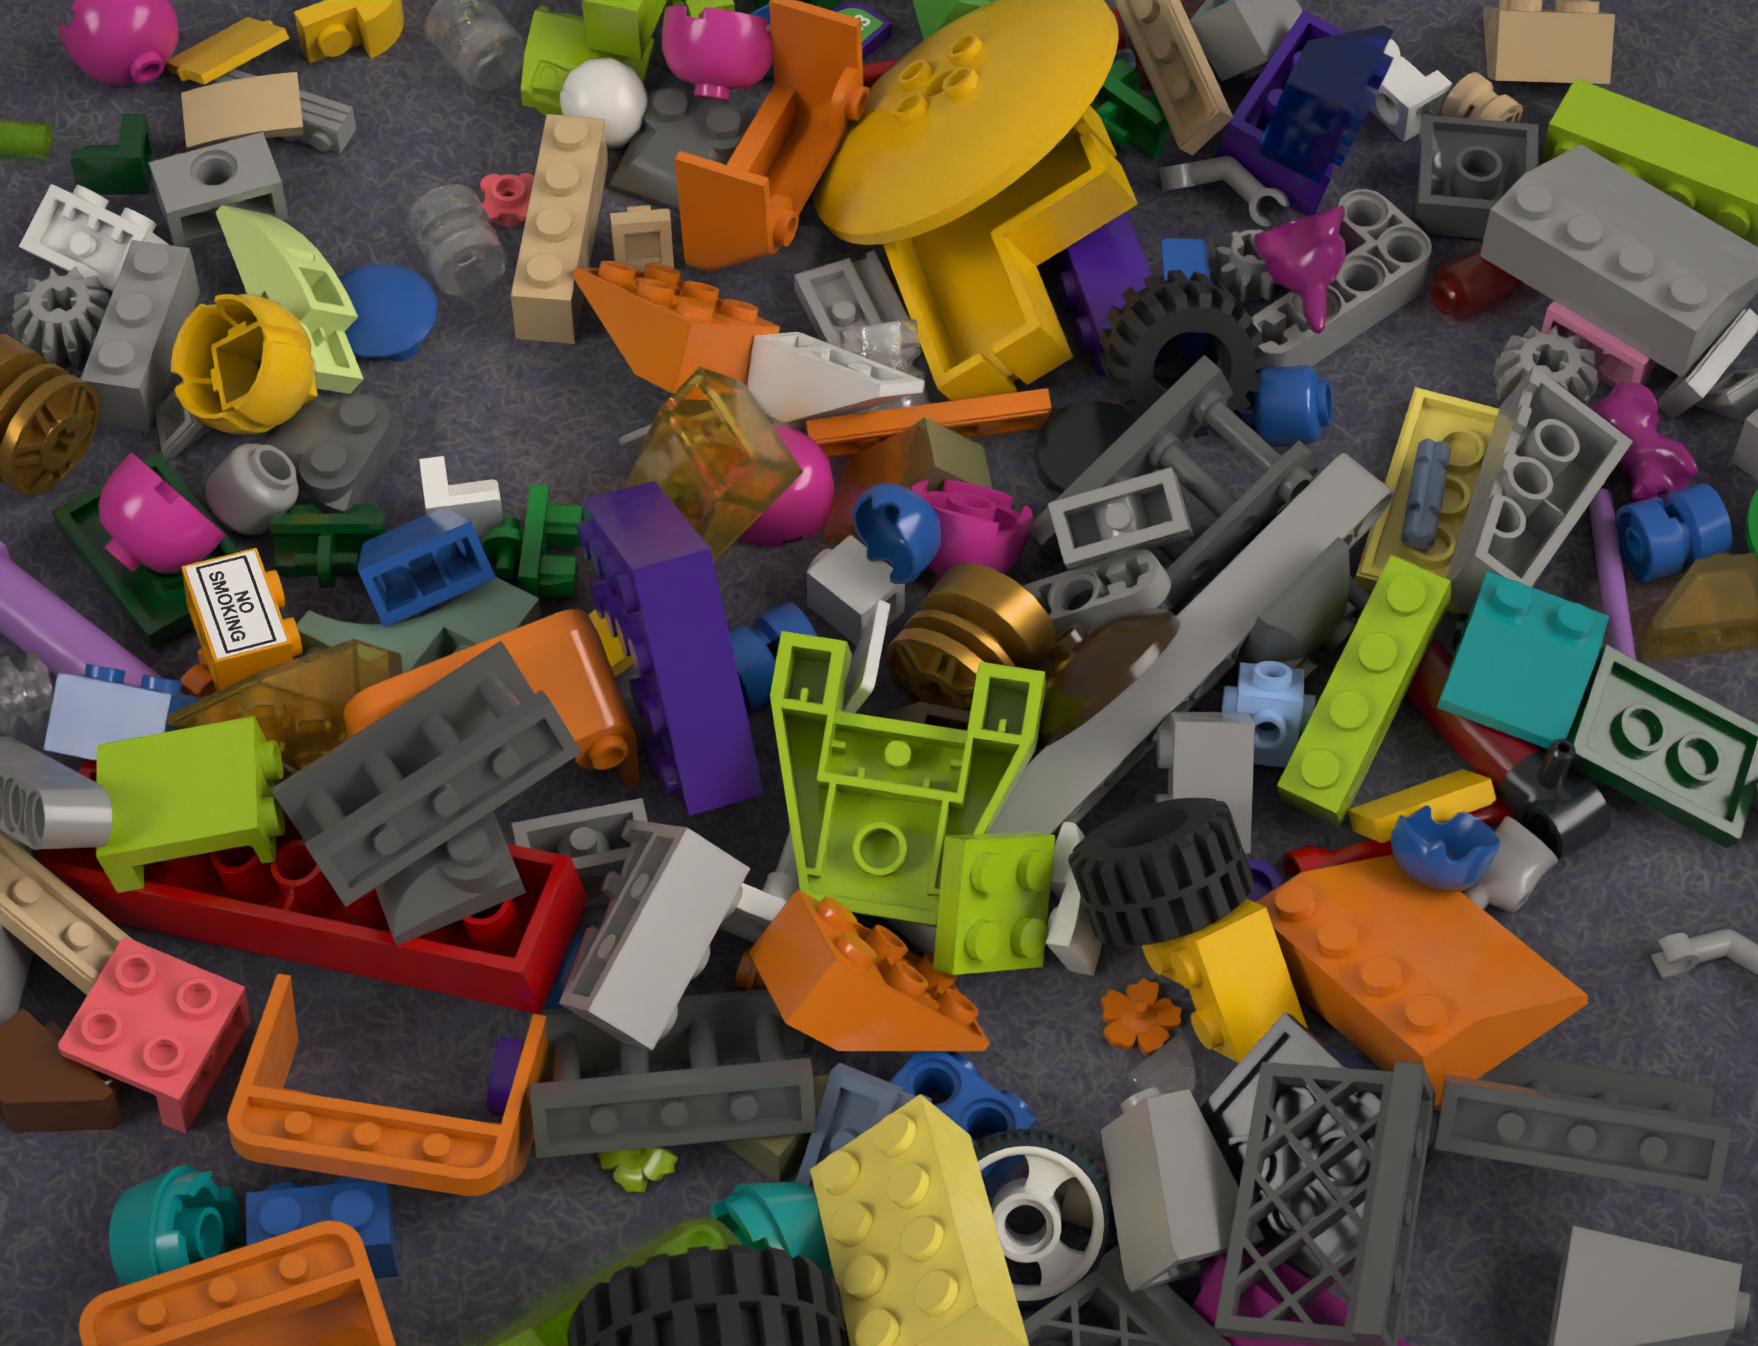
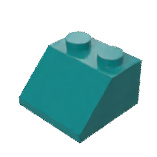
[1437,571,1609,749]

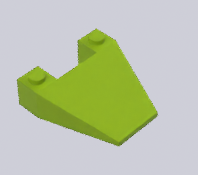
[770,631,1046,927]

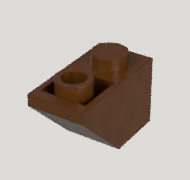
[0,1008,124,1133]

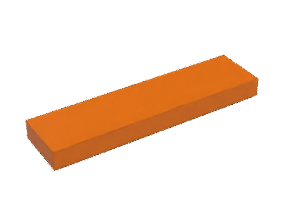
[804,388,1052,458]

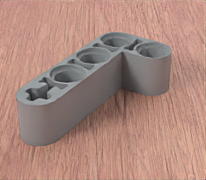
[1252,189,1432,373]

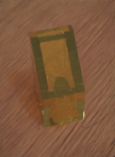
[1641,553,1758,663]

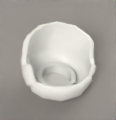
[560,57,648,150]

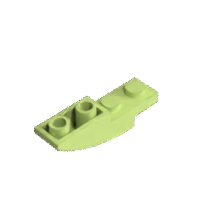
[216,205,364,394]

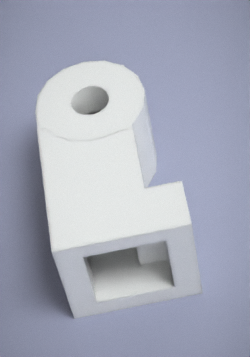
[1347,34,1453,142]

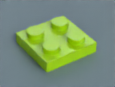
[933,831,1055,975]

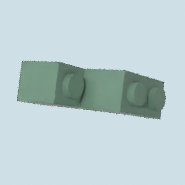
[297,577,542,693]

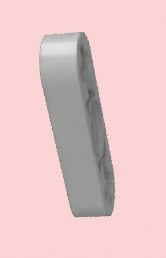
[1022,549,1171,638]

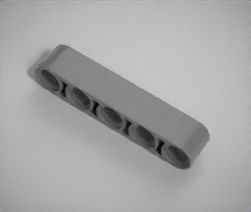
[0,737,112,849]

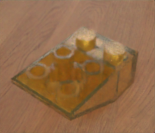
[624,366,803,562]
[168,639,403,768]

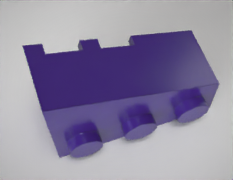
[1214,10,1354,216]

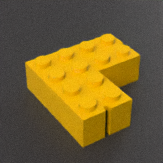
[883,106,1138,401]

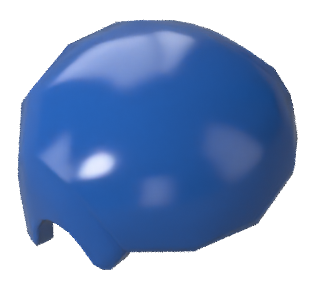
[851,482,942,584]
[1391,805,1501,892]

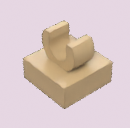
[610,205,674,271]

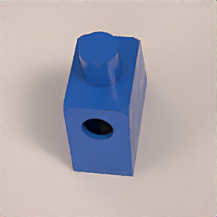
[357,508,496,628]

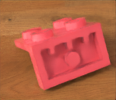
[58,938,251,1134]

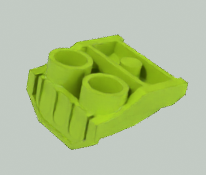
[521,6,655,116]

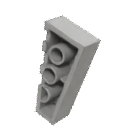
[1446,366,1633,614]

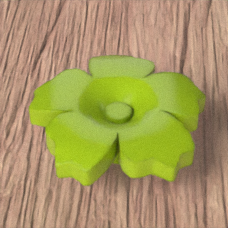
[598,1147,678,1193]

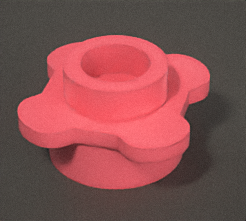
[479,173,534,226]

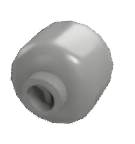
[205,443,299,536]

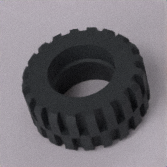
[567,1244,850,1346]

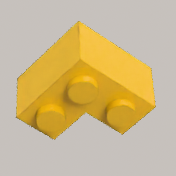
[1142,899,1308,1063]

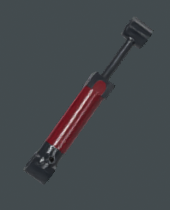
[1244,503,1611,862]

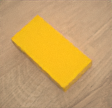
[1348,769,1496,843]

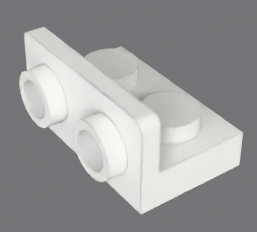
[19,184,169,293]

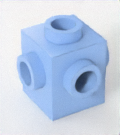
[1221,661,1315,767]

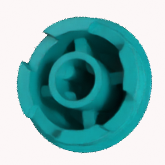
[109,1165,242,1286]
[710,1181,834,1279]

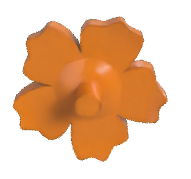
[1100,978,1182,1056]

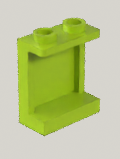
[96,716,285,893]

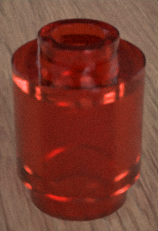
[1430,246,1522,322]

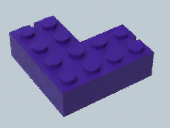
[576,481,764,816]

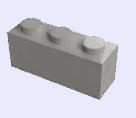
[81,240,200,432]

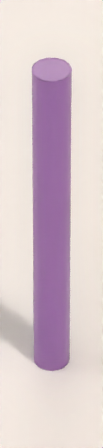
[1588,488,1636,660]

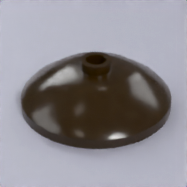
[1036,608,1181,749]

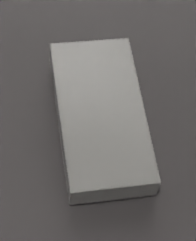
[1658,308,1758,419]

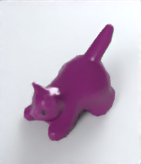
[1254,205,1346,334]
[1590,382,1698,503]

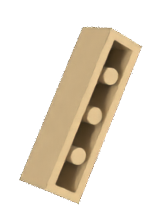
[511,114,608,344]

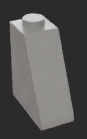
[1100,1087,1264,1292]
[1547,1226,1750,1346]

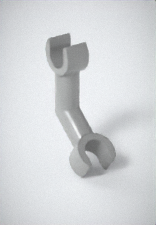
[1159,156,1290,227]
[1651,929,1758,979]

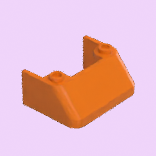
[674,0,869,273]
[343,609,640,789]
[227,973,550,1196]
[79,1221,396,1346]

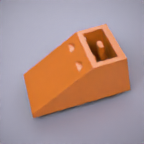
[572,261,780,396]
[749,889,990,1051]

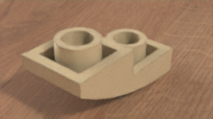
[181,72,303,152]

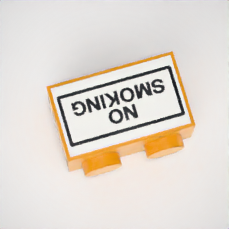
[181,548,303,702]

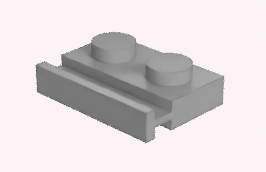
[794,250,919,364]

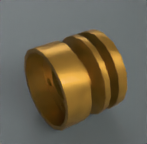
[0,334,100,496]
[885,562,1056,711]

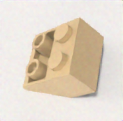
[1483,0,1615,84]

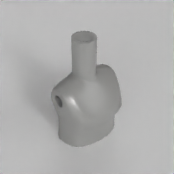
[1463,816,1558,912]

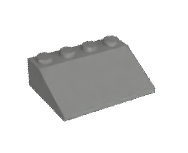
[1480,144,1758,377]

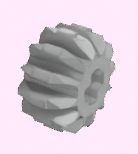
[12,267,111,369]
[1493,325,1599,406]

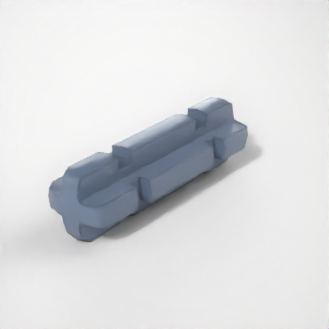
[1401,438,1451,550]

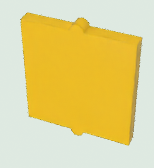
[166,17,289,85]

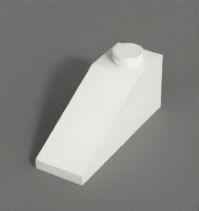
[744,332,924,429]

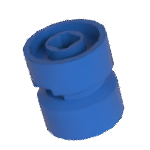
[1615,483,1732,584]
[729,601,818,715]

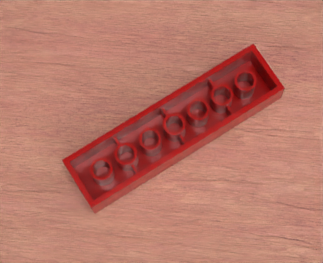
[35,759,588,1014]

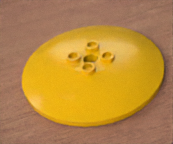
[813,0,1118,245]

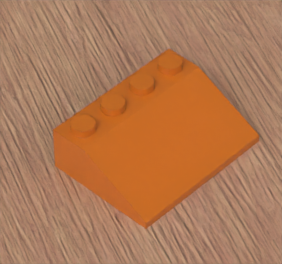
[1256,854,1588,1108]

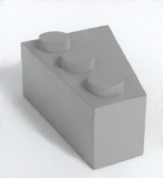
[559,819,750,1050]

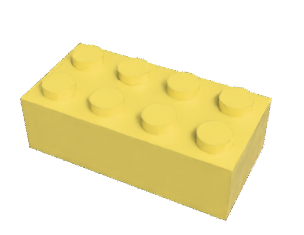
[810,1094,1029,1346]

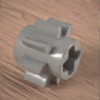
[1214,229,1279,303]

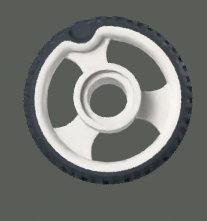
[973,1128,1117,1312]

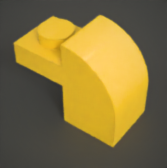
[294,0,404,64]

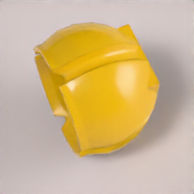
[171,294,318,435]

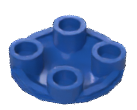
[339,264,438,361]

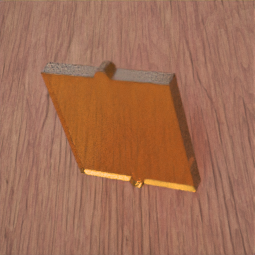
[823,424,927,545]

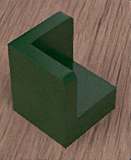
[70,114,154,195]

